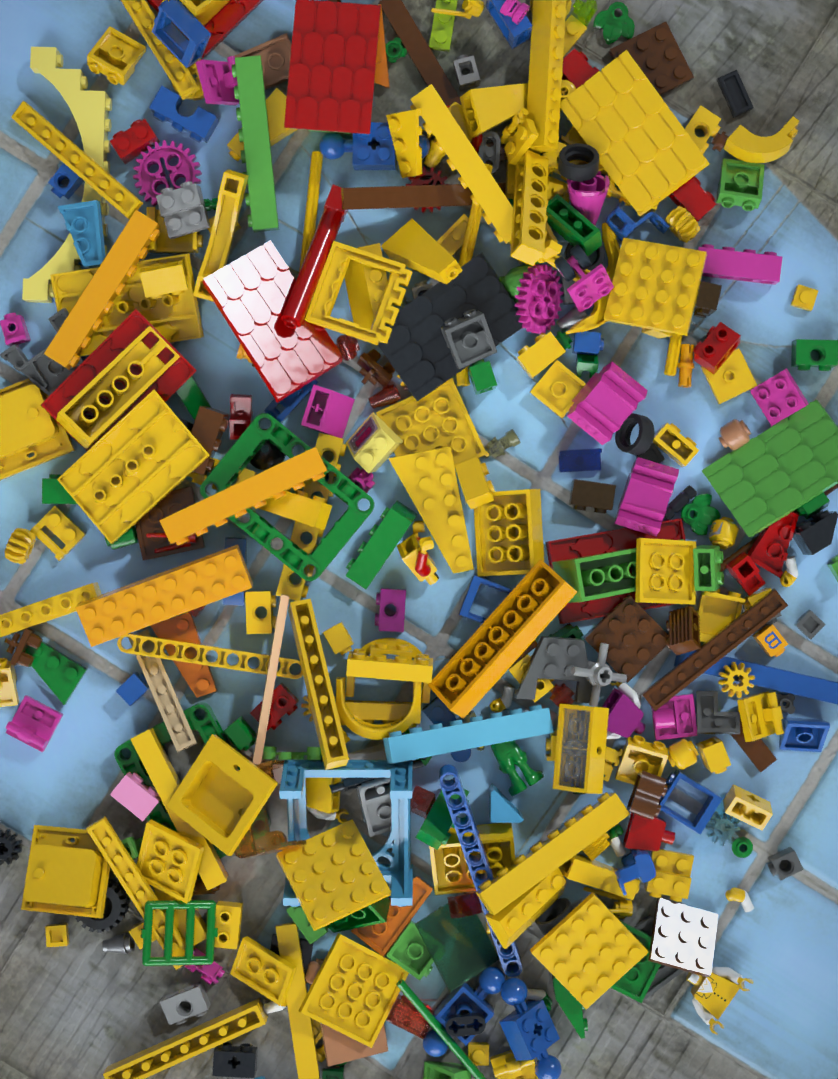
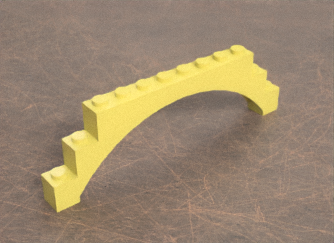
[22,46,112,303]

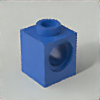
[48,163,84,200]
[572,331,604,355]
[116,672,150,706]

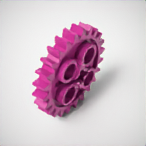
[133,140,202,207]
[515,264,563,334]

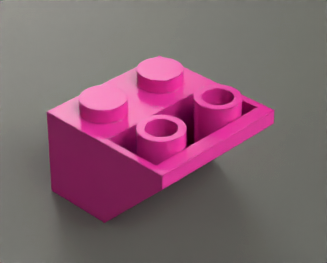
[301,385,355,438]

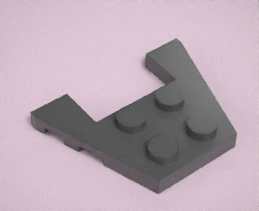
[0,308,82,396]
[514,636,593,703]

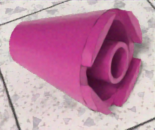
[567,171,610,226]

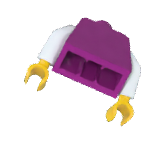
[602,682,646,739]

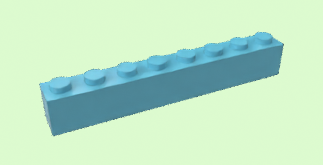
[383,705,554,764]

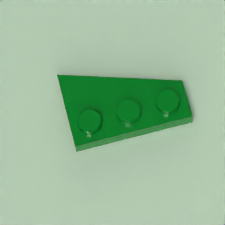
[25,641,88,705]

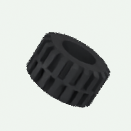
[75,877,130,933]

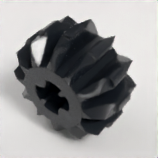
[0,829,23,865]

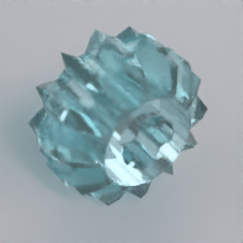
[705,809,741,846]

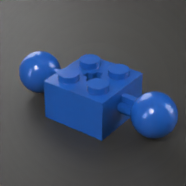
[319,122,430,170]
[423,967,506,1057]
[499,978,562,1079]

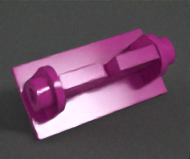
[184,948,225,985]

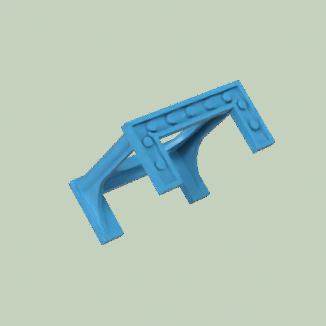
[279,760,413,907]

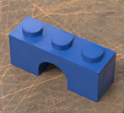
[149,86,219,143]

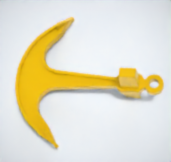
[537,222,620,335]

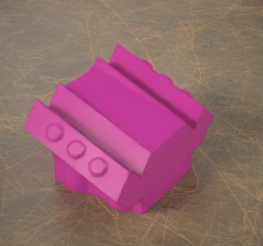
[567,362,648,445]
[614,457,679,537]

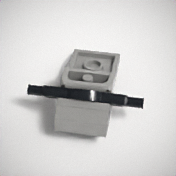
[329,743,423,837]

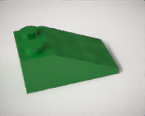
[327,897,390,933]

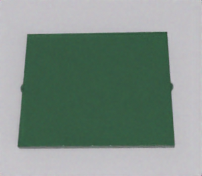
[415,892,499,992]

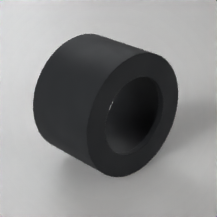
[535,898,574,936]

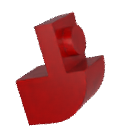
[726,552,766,596]

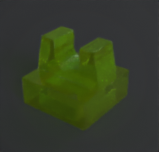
[572,0,597,27]

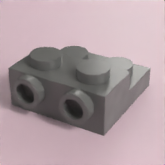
[440,309,497,369]

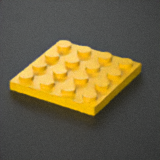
[603,238,707,336]
[376,378,487,467]
[276,819,392,931]
[530,892,649,1009]
[298,933,409,1048]

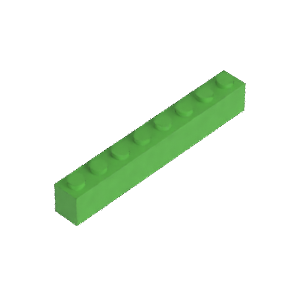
[232,55,279,233]

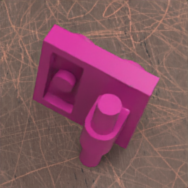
[196,56,240,106]
[5,695,64,752]

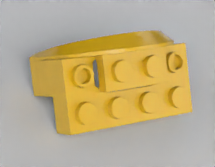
[345,638,433,703]
[336,677,422,740]

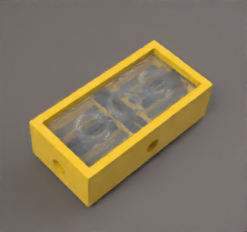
[553,704,609,794]

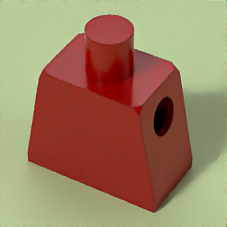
[623,813,675,851]

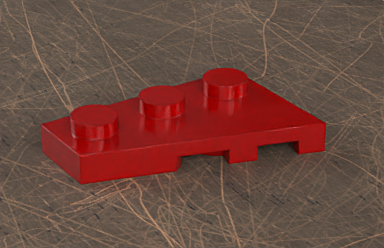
[748,512,799,578]

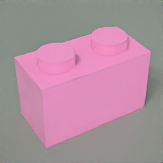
[110,772,161,821]

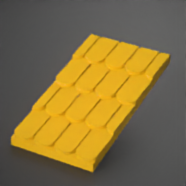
[560,50,710,217]
[50,253,204,356]
[57,390,209,545]

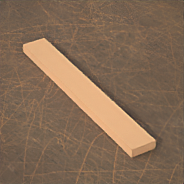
[252,594,289,765]

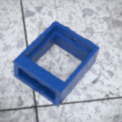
[152,0,211,68]
[486,0,532,49]
[459,575,513,624]
[659,769,722,835]

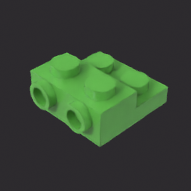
[716,158,765,211]
[386,920,445,980]

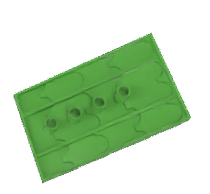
[702,400,838,537]

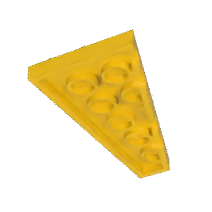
[388,446,474,574]

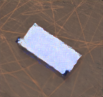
[558,448,602,473]

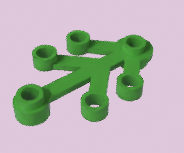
[262,746,322,760]

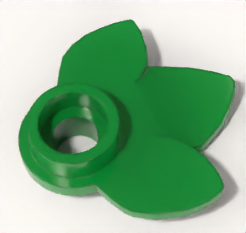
[593,2,635,44]
[681,494,721,535]

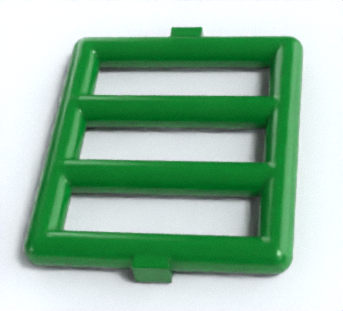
[141,900,218,966]

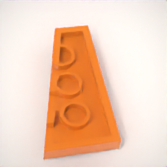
[150,612,217,698]
[351,876,434,957]

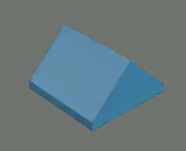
[489,783,524,823]

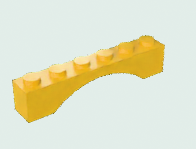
[193,169,249,302]

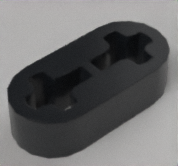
[445,1013,486,1037]

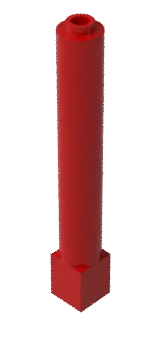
[281,184,348,329]

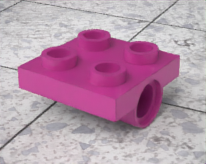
[750,368,809,426]
[651,693,698,741]

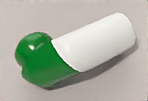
[609,824,626,857]
[526,989,552,1012]

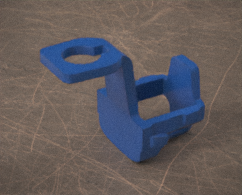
[605,201,670,241]
[615,849,656,896]

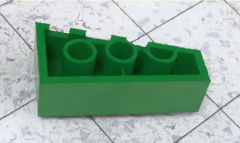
[345,500,418,590]

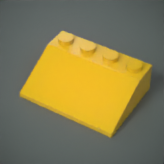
[474,489,544,576]
[429,823,515,895]

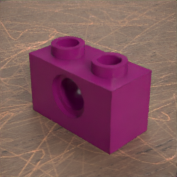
[375,588,406,632]

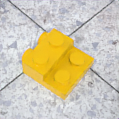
[87,26,146,86]
[0,658,19,707]
[615,735,669,785]
[644,849,694,902]

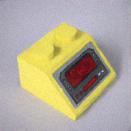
[346,412,403,474]

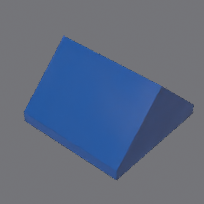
[779,717,830,752]

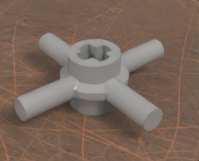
[571,643,627,707]

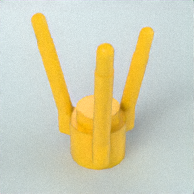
[431,0,484,19]
[583,887,633,919]

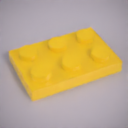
[230,936,297,1006]

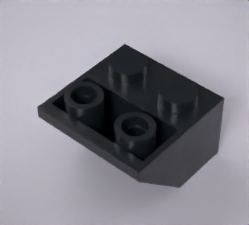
[793,510,838,555]

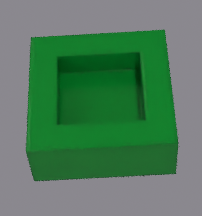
[576,353,599,378]

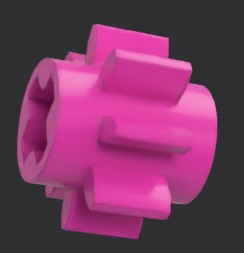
[348,467,375,493]

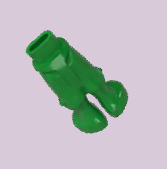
[490,740,544,796]

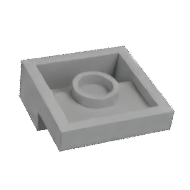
[156,181,211,239]

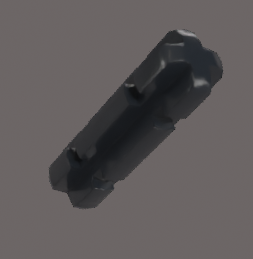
[664,485,697,520]

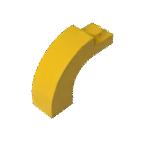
[724,116,799,163]

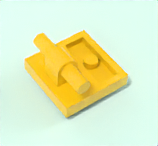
[737,691,784,742]
[490,1050,538,1079]

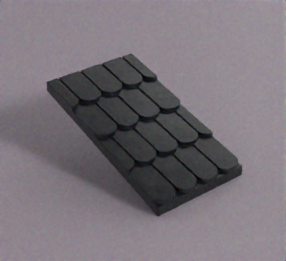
[378,253,523,401]

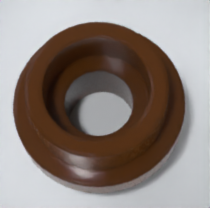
[711,131,728,152]

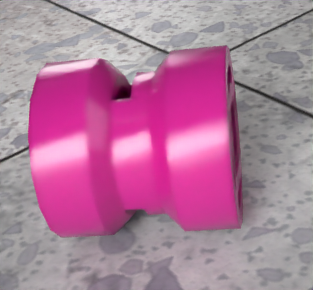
[500,0,530,25]

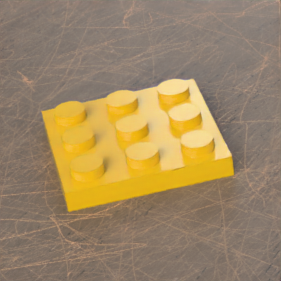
[635,538,696,605]
[137,820,205,904]

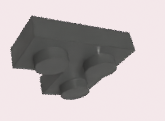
[696,691,740,734]

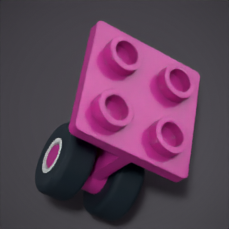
[554,245,614,313]

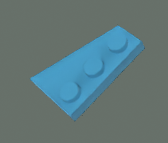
[58,200,106,267]

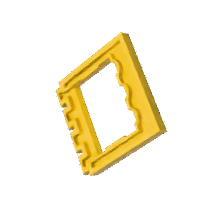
[305,241,413,345]

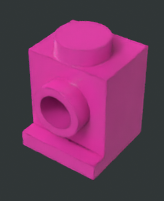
[0,313,31,347]

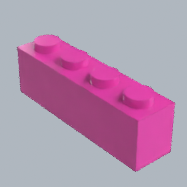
[696,244,782,285]

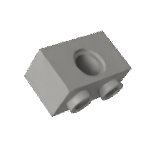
[160,981,211,1025]

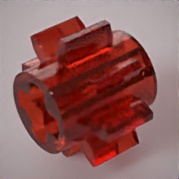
[335,334,360,361]
[550,683,575,707]

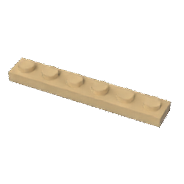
[128,629,197,752]

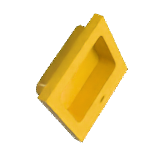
[0,378,75,481]
[166,734,278,856]
[21,825,110,919]

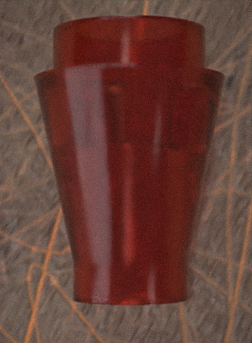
[368,384,401,409]

